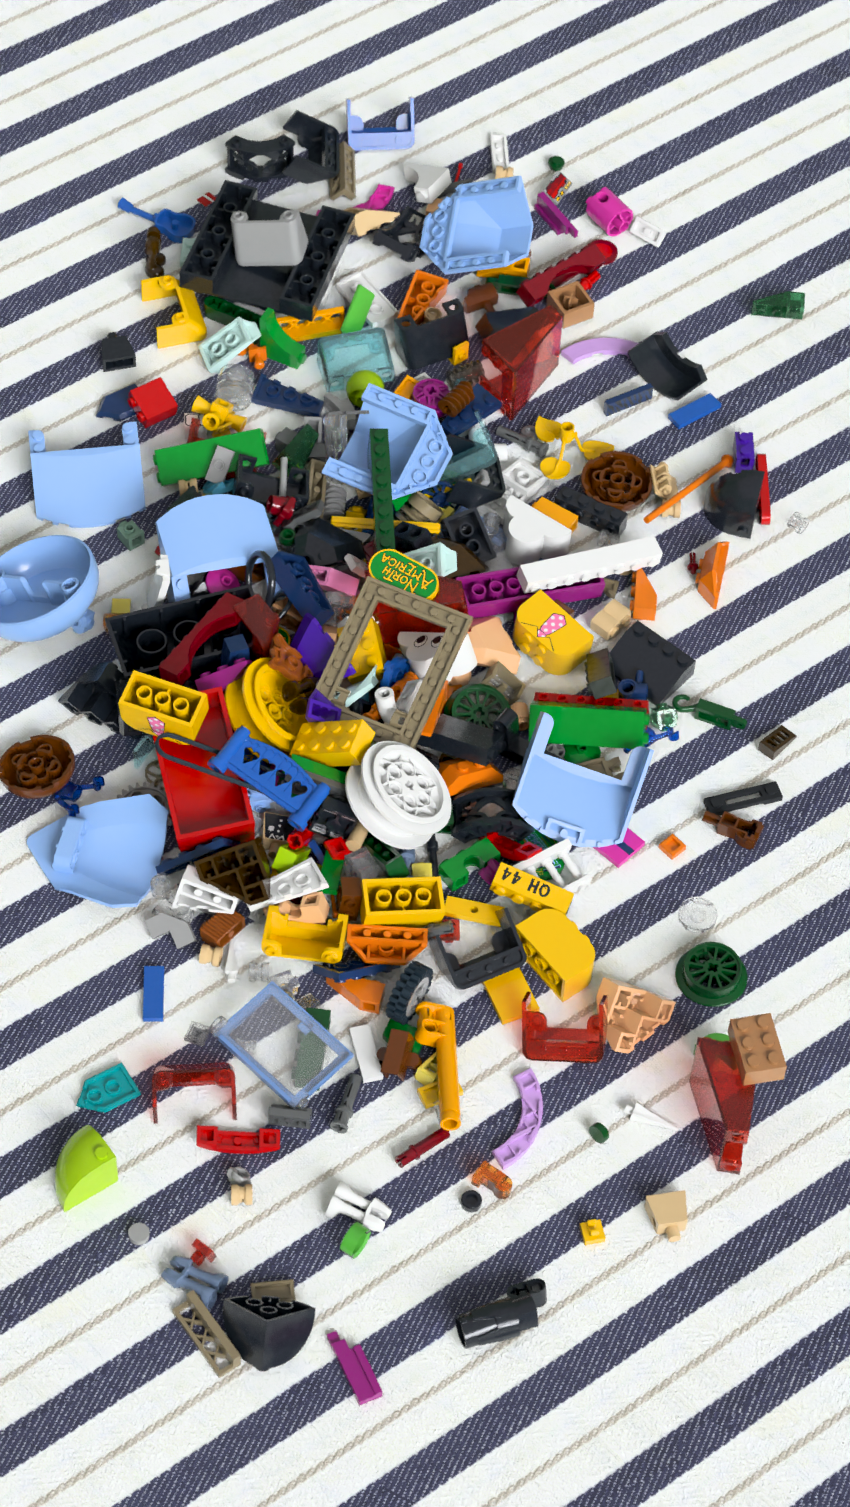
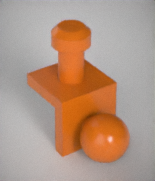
[238,343,267,370]

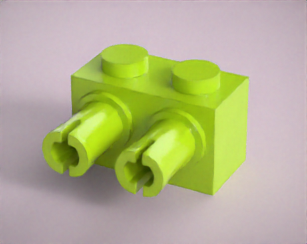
[272,843,322,874]

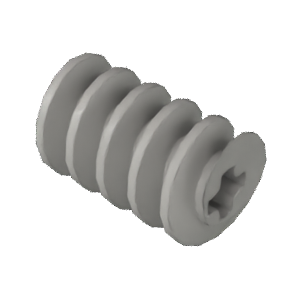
[323,486,347,523]

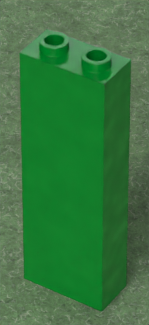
[153,428,270,487]
[529,701,650,749]

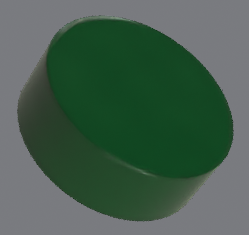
[589,1122,609,1144]

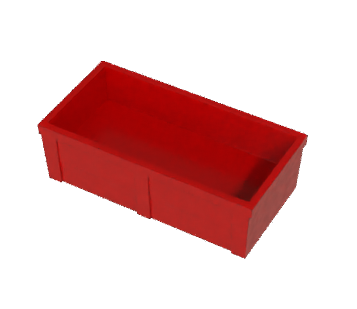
[153,686,255,853]

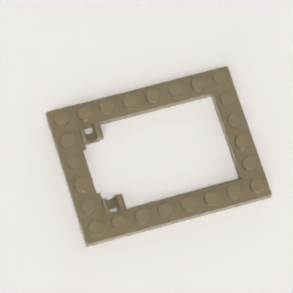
[305,576,473,749]

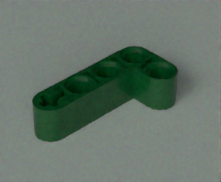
[204,296,262,345]

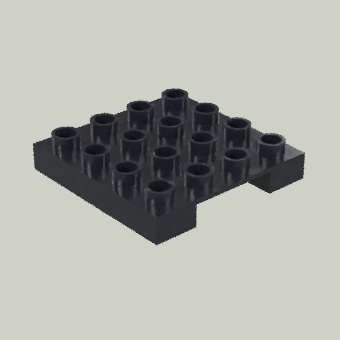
[180,180,355,322]

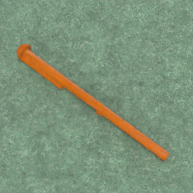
[643,454,734,524]

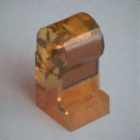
[471,1160,512,1199]

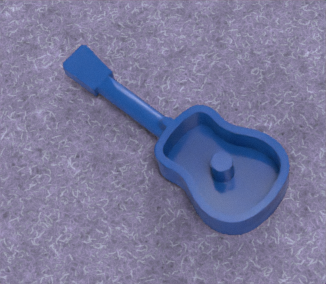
[118,198,196,243]

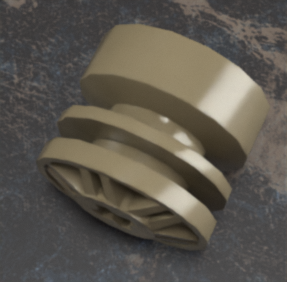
[395,491,444,523]

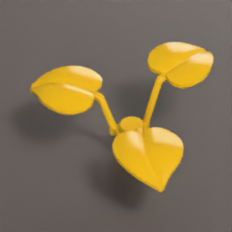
[535,416,615,479]

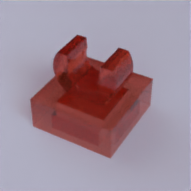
[440,919,460,943]
[190,1238,217,1266]

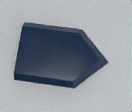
[96,383,138,422]

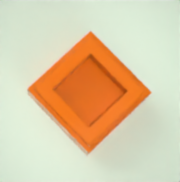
[658,834,686,860]

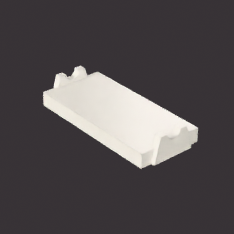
[336,271,398,330]
[141,555,170,609]

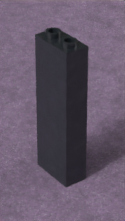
[417,713,506,766]

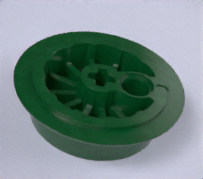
[444,683,511,729]
[675,942,747,1007]

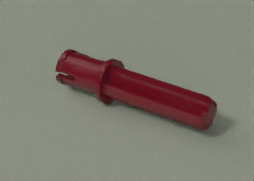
[395,1128,450,1168]

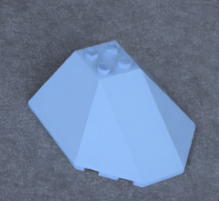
[420,175,533,275]
[322,383,453,500]

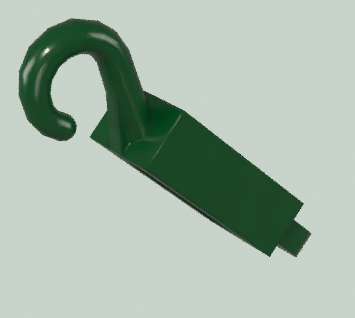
[485,274,556,299]
[672,694,747,731]

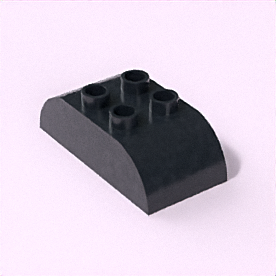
[105,584,272,684]

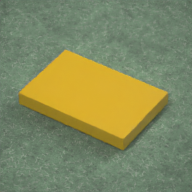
[482,967,540,1025]

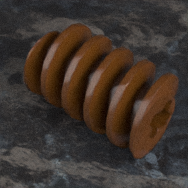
[438,381,475,417]

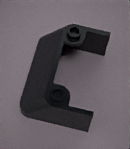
[283,110,340,184]
[445,434,506,509]
[427,907,527,990]

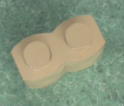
[590,599,632,641]

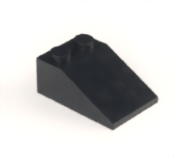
[439,507,497,562]

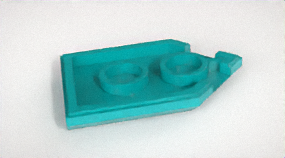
[76,1062,141,1113]

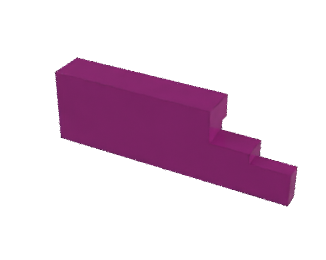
[534,192,578,238]
[326,1331,383,1406]

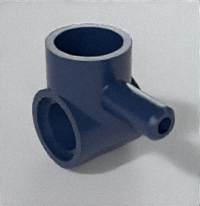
[618,670,648,700]

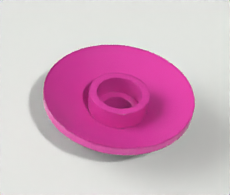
[205,569,240,593]

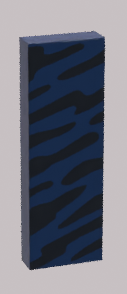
[603,383,653,417]

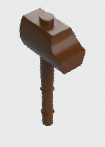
[463,282,498,314]

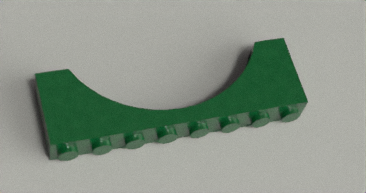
[367,429,395,555]

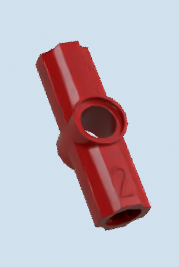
[287,819,316,850]

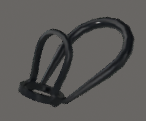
[245,550,292,638]

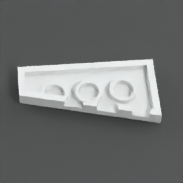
[246,857,329,911]

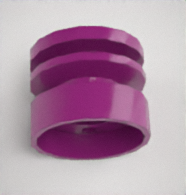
[413,378,450,424]

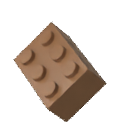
[728,1013,787,1086]

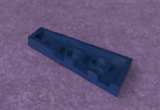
[251,373,324,417]
[440,383,502,436]
[155,836,240,876]
[313,960,400,983]

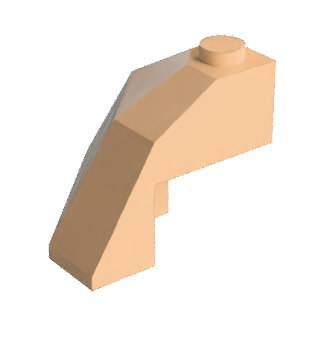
[467,616,521,675]
[596,977,676,1054]

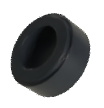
[461,1190,482,1212]

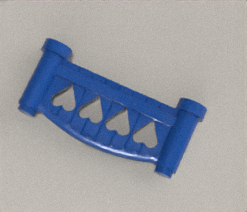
[207,726,330,832]

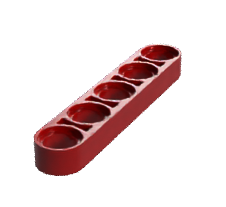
[755,454,771,525]

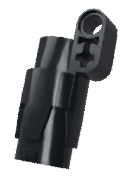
[455,1278,547,1349]

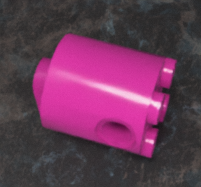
[586,187,633,237]

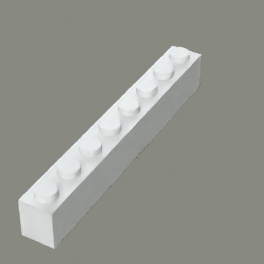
[516,536,663,594]

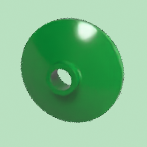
[564,744,601,764]

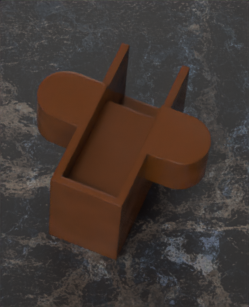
[377,1029,422,1082]

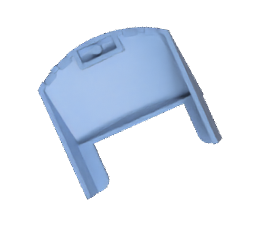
[28,422,146,528]
[155,494,285,603]
[512,711,654,847]

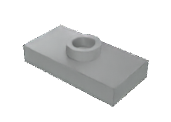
[205,445,235,483]

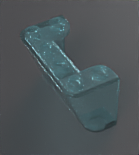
[317,328,395,392]

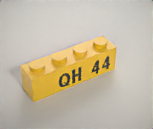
[490,862,574,915]

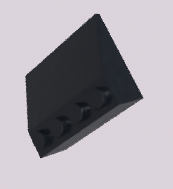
[610,620,696,707]

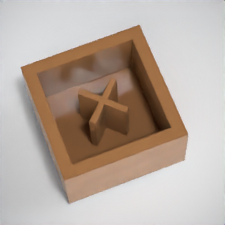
[546,281,595,329]

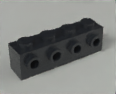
[554,486,628,539]

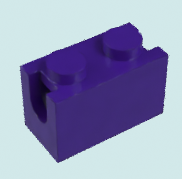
[733,432,755,473]

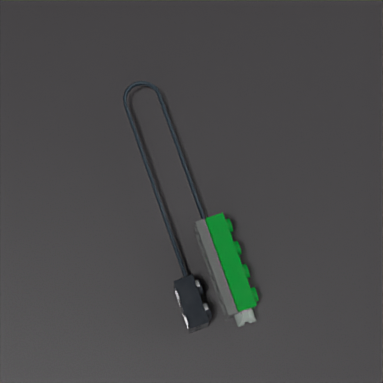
[155,732,359,840]

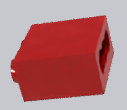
[127,377,178,428]

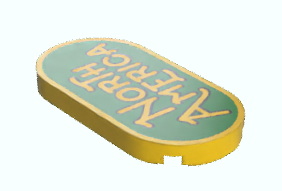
[369,549,439,600]

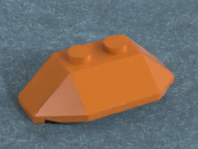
[695,541,730,609]
[438,758,506,796]
[347,924,428,966]

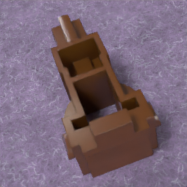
[702,811,764,850]

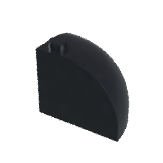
[704,470,765,539]
[223,1295,315,1371]

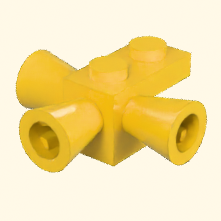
[191,395,247,433]

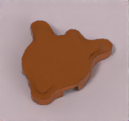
[268,633,313,682]

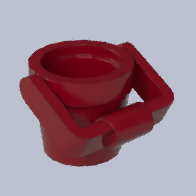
[266,495,296,527]

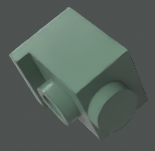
[117,520,145,551]

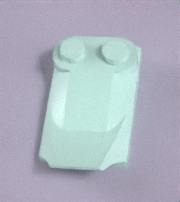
[198,316,262,374]
[404,542,457,579]
[334,665,379,707]

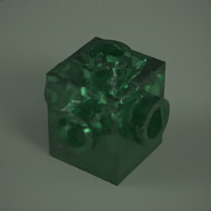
[650,703,678,731]

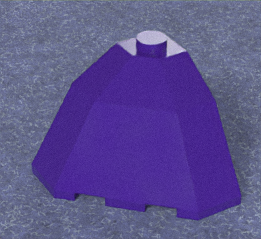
[290,612,356,678]

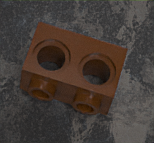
[335,877,362,922]

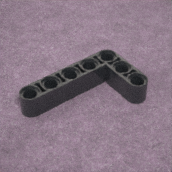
[493,708,568,766]

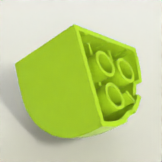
[55,1125,118,1213]

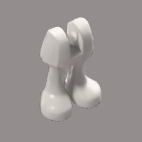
[325,1181,392,1232]

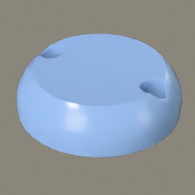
[0,535,99,642]

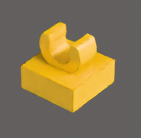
[579,1219,606,1246]

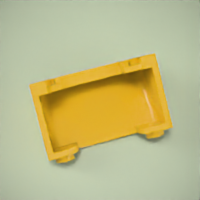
[262,905,349,964]

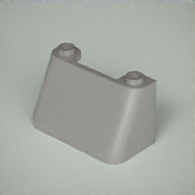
[231,210,309,266]

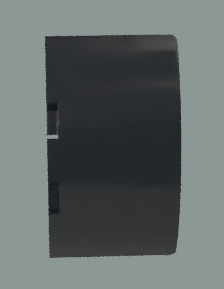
[628,331,707,400]

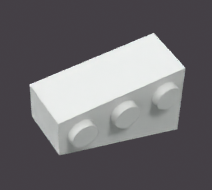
[172,865,239,914]

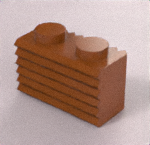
[200,911,246,948]

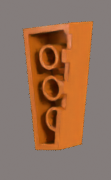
[397,269,449,327]

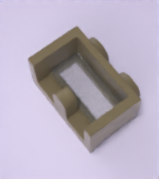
[480,661,526,706]

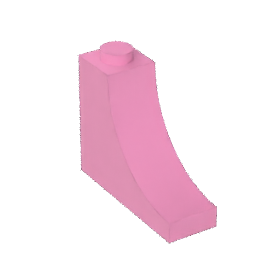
[309,565,359,597]

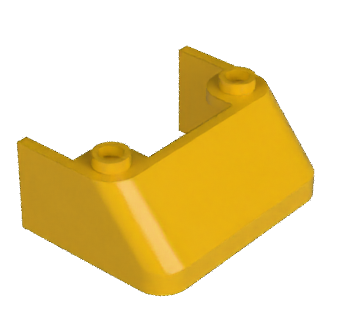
[141,275,207,349]

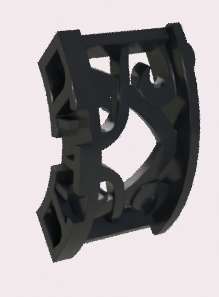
[225,134,295,182]
[372,206,426,262]
[451,787,534,844]

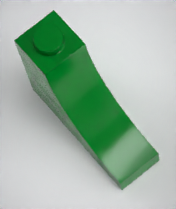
[260,307,307,370]

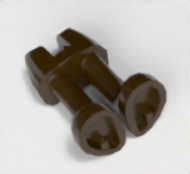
[145,227,166,278]
[282,677,320,715]

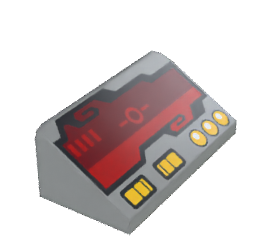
[543,171,572,205]

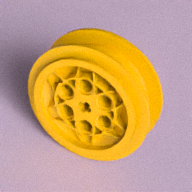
[225,658,308,765]

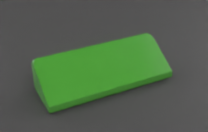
[340,284,375,340]

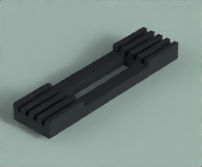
[703,781,783,816]

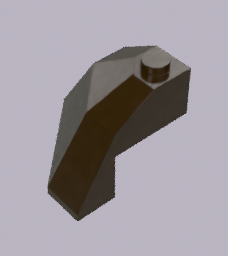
[431,536,490,585]
[194,837,271,906]

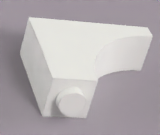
[403,163,452,204]

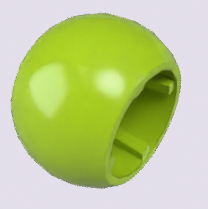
[346,370,385,407]

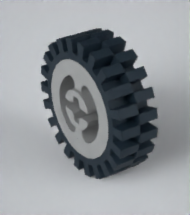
[385,960,433,1025]

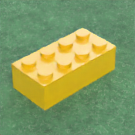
[289,719,375,767]

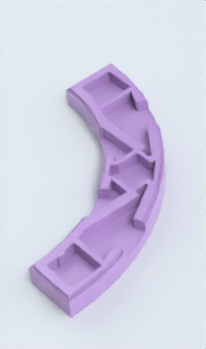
[561,338,639,364]
[492,1068,543,1170]

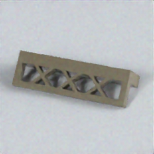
[329,141,356,201]
[172,1290,241,1378]

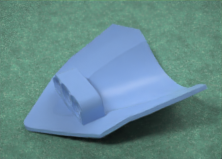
[27,794,169,908]

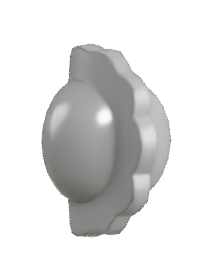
[227,1167,252,1187]

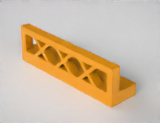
[276,306,344,342]

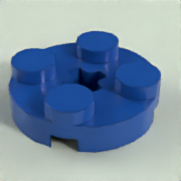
[379,656,410,688]

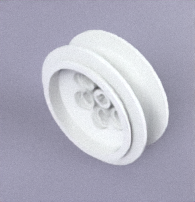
[345,741,451,849]

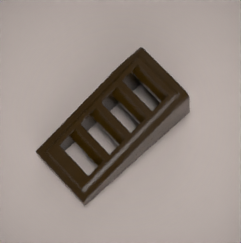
[758,725,797,760]

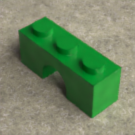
[439,837,501,892]

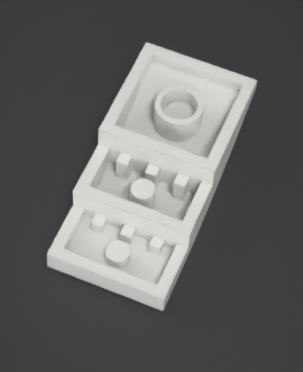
[477,458,548,525]

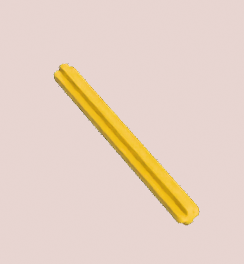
[331,516,440,534]

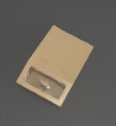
[343,207,400,237]

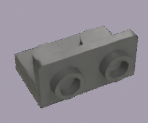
[268,1104,312,1129]

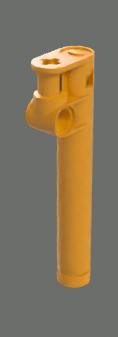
[414,1002,461,1131]

